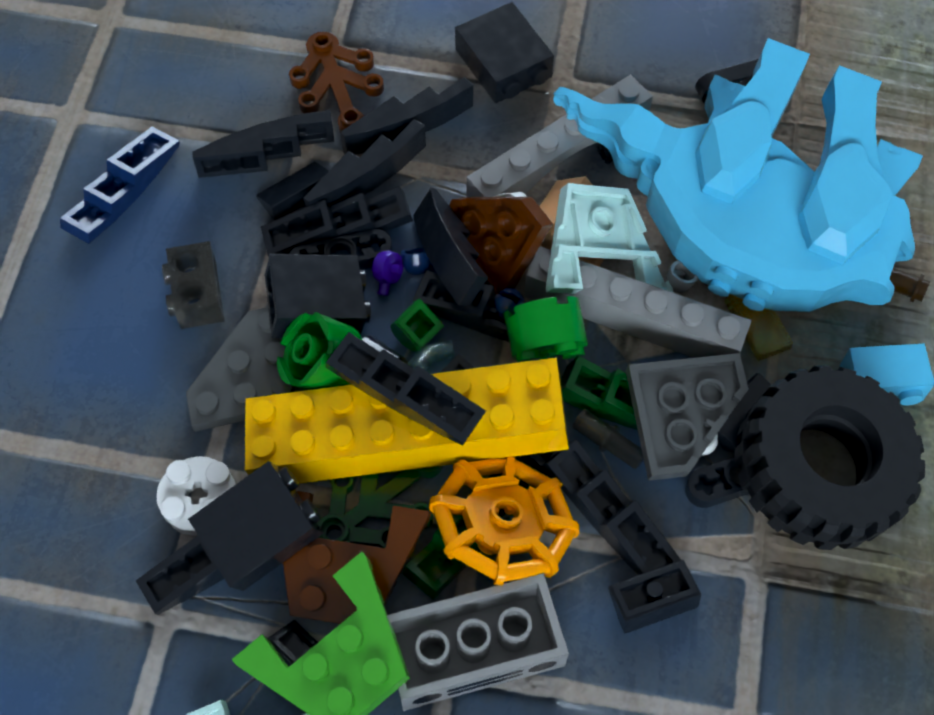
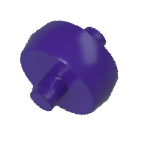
[372,250,403,296]

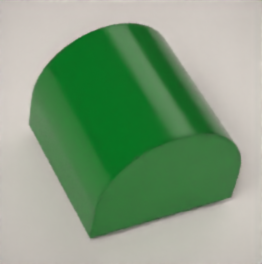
[390,298,444,352]

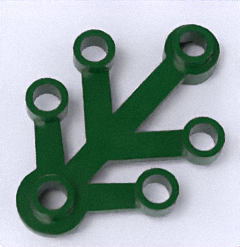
[317,465,443,548]

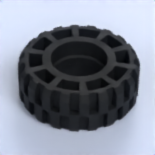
[735,365,926,550]

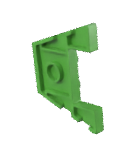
[232,552,410,715]

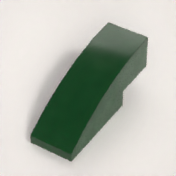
[561,355,638,430]

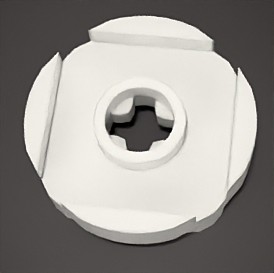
[157,456,236,536]

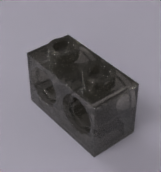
[162,241,225,329]

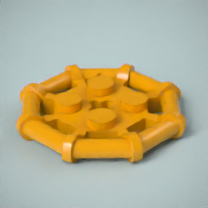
[429,456,580,586]

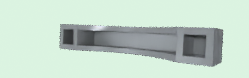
[466,74,653,197]

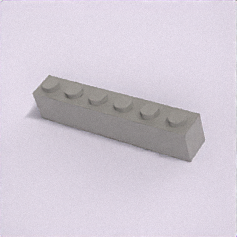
[524,246,752,358]

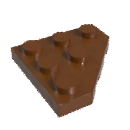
[449,197,553,294]

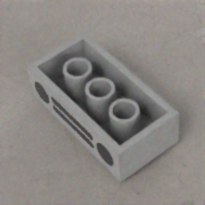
[387,573,569,711]

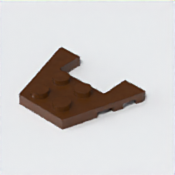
[283,491,431,624]

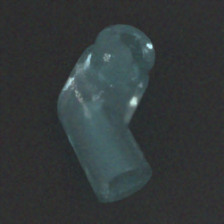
[408,340,455,373]

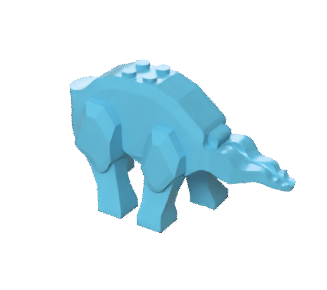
[553,38,923,312]

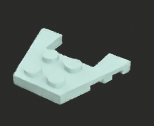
[546,183,673,294]

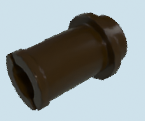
[890,268,930,302]

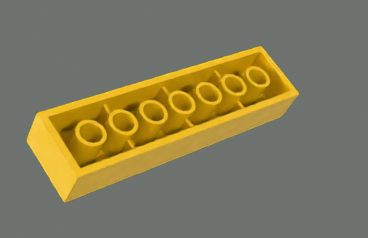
[245,357,569,483]

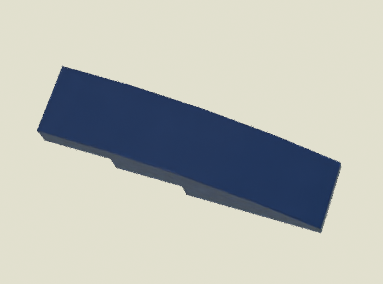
[60,127,179,244]

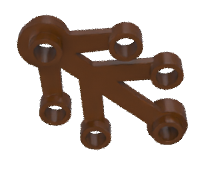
[289,32,384,134]

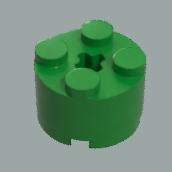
[504,296,588,362]
[277,312,362,391]

